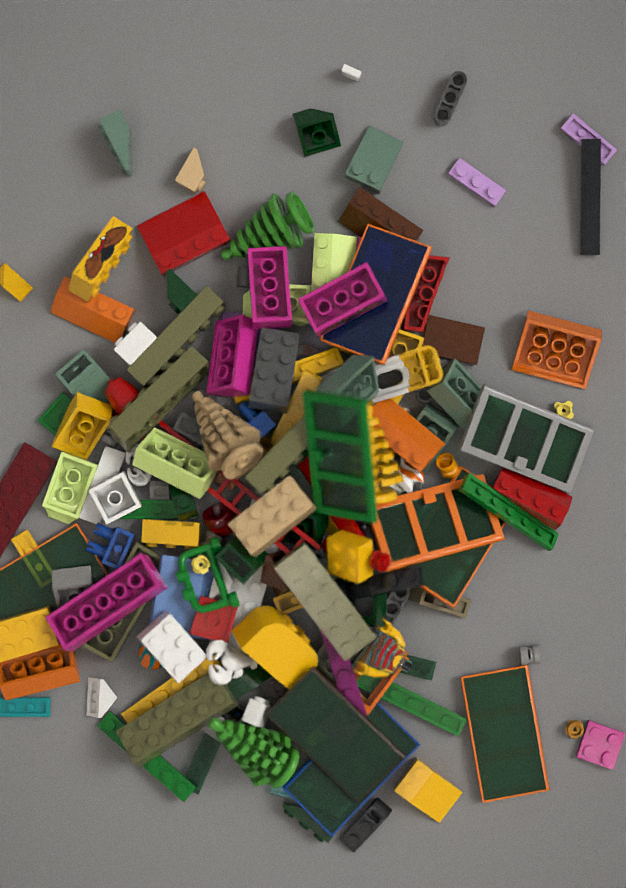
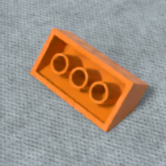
[50,276,136,343]
[372,398,445,474]
[0,643,80,700]

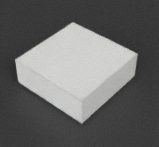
[341,64,362,82]

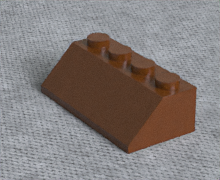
[338,188,423,264]

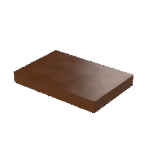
[422,315,485,365]

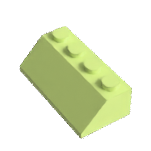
[311,233,358,292]
[132,427,218,499]

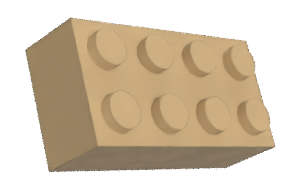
[228,475,317,557]

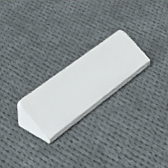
[79,446,126,524]

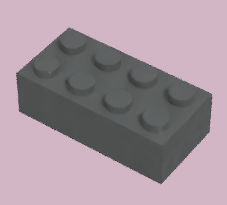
[249,327,300,414]

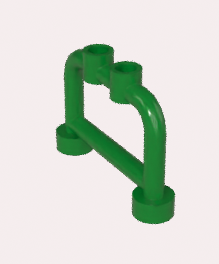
[176,537,240,613]

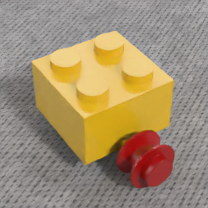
[322,530,391,584]

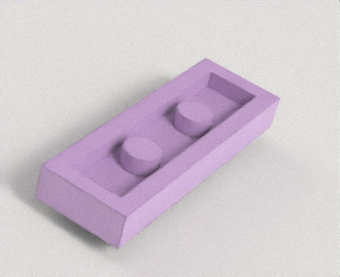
[561,113,617,165]
[448,158,506,207]

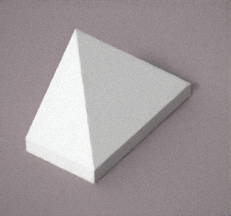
[209,561,233,600]
[86,677,117,718]

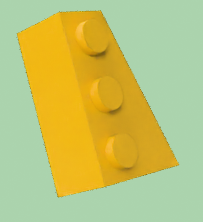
[141,519,201,549]

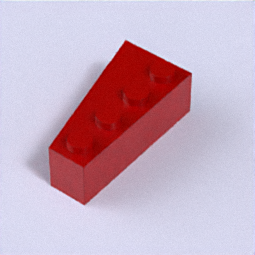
[400,253,450,333]

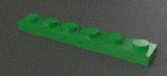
[459,473,559,551]
[357,674,467,737]
[97,711,197,802]

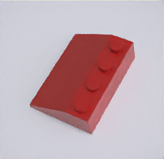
[137,191,230,277]

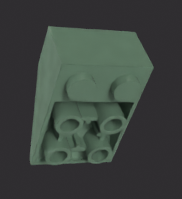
[98,109,132,177]
[55,349,111,404]

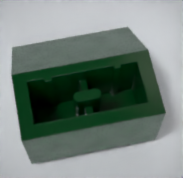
[215,535,268,584]

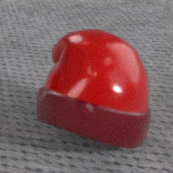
[202,502,238,537]

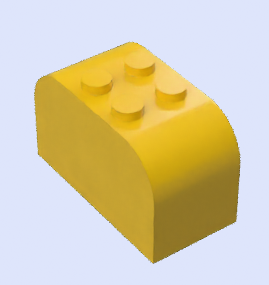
[232,606,318,689]

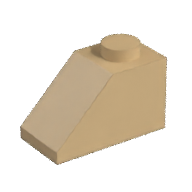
[175,148,206,194]

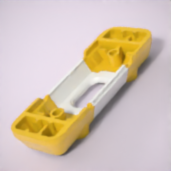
[367,346,443,404]

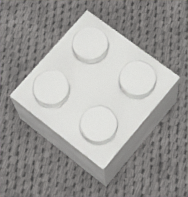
[114,322,157,366]
[89,471,142,524]

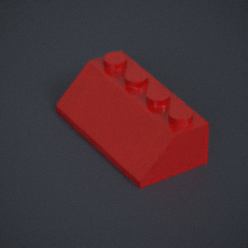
[491,467,573,530]

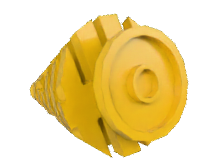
[343,404,404,504]

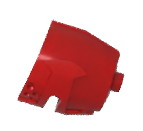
[105,377,139,415]

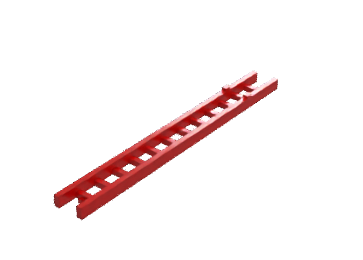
[112,411,322,554]

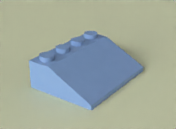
[149,554,214,640]

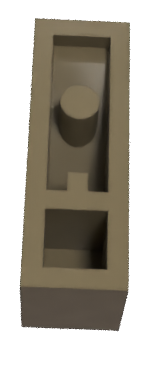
[408,587,472,618]

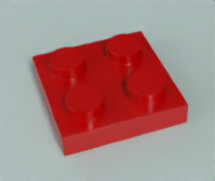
[190,596,238,644]

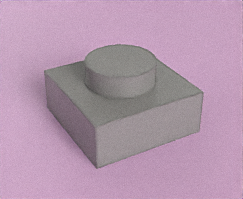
[149,481,170,500]

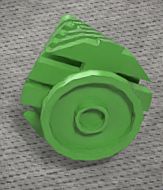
[221,191,315,261]
[208,717,300,788]

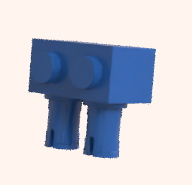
[237,401,277,438]
[85,522,135,569]

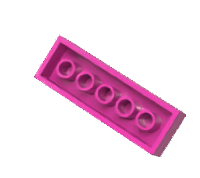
[46,553,168,651]

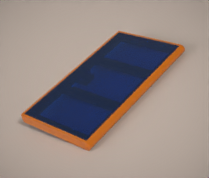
[320,224,432,365]

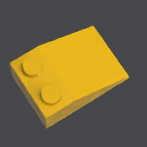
[52,392,112,460]
[394,757,463,823]

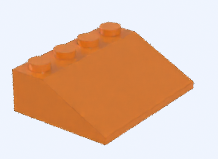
[511,310,602,389]

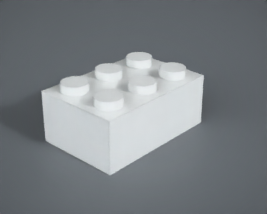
[136,610,207,683]

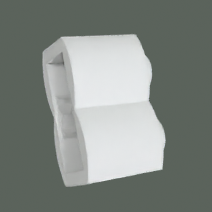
[241,696,272,728]

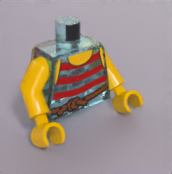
[353,618,413,677]

